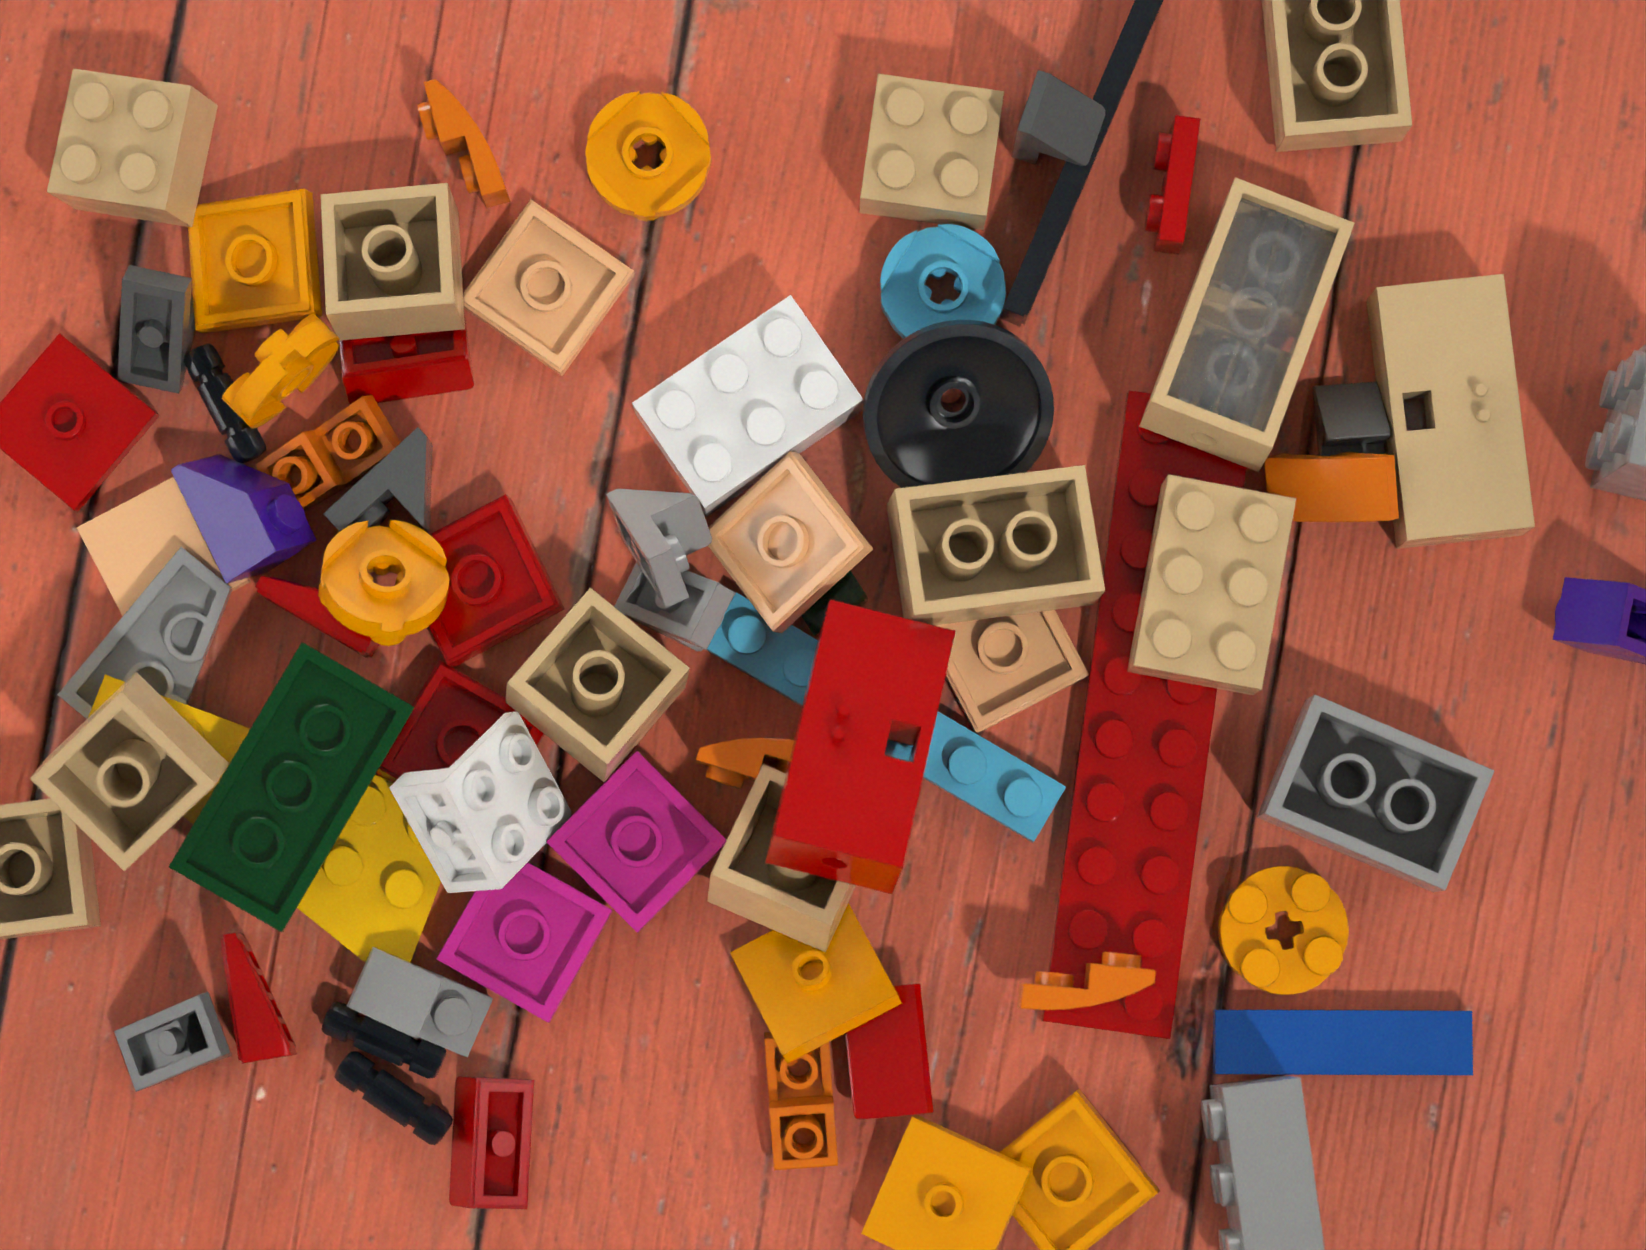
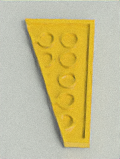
[88,674,441,962]

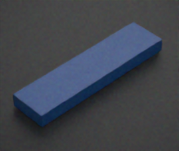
[1213,1010,1473,1075]

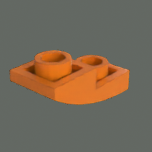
[417,79,511,208]
[255,395,401,511]
[1264,452,1399,522]
[696,738,794,789]
[1017,952,1156,1010]
[764,1032,838,1171]

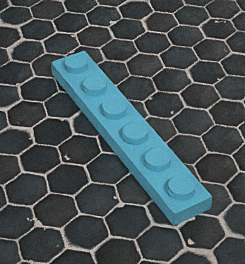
[707,592,1066,843]

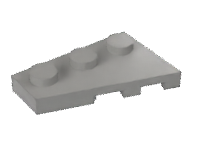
[57,547,232,719]

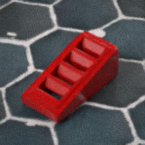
[255,576,379,658]
[220,933,297,1063]

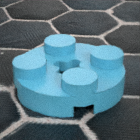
[880,224,1006,339]

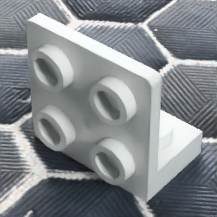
[389,711,572,893]

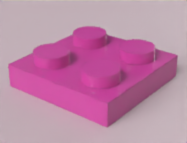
[546,751,727,933]
[437,862,613,1023]

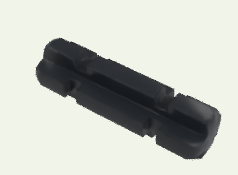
[183,343,266,464]
[321,1002,446,1079]
[334,1051,453,1145]

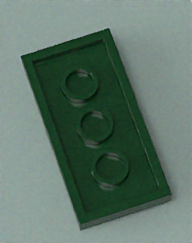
[169,642,415,932]

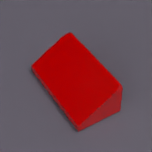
[339,316,474,405]
[845,983,934,1120]
[449,1076,534,1209]

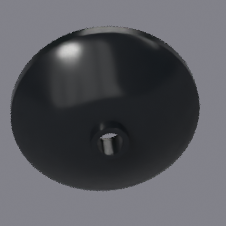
[863,320,1054,488]

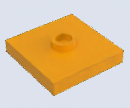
[188,188,322,333]
[730,903,902,1064]
[999,1089,1160,1250]
[861,1114,1033,1250]

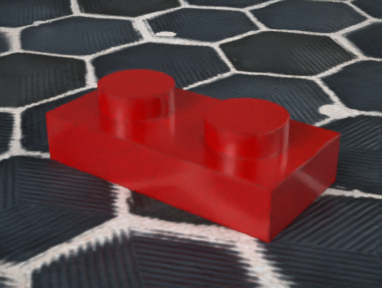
[1145,115,1201,254]

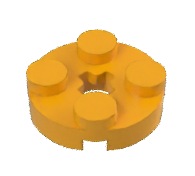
[585,91,712,221]
[222,313,340,429]
[318,520,449,646]
[1218,866,1349,995]

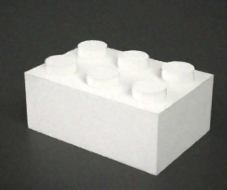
[632,295,864,517]

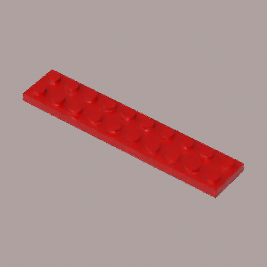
[1042,390,1247,1039]

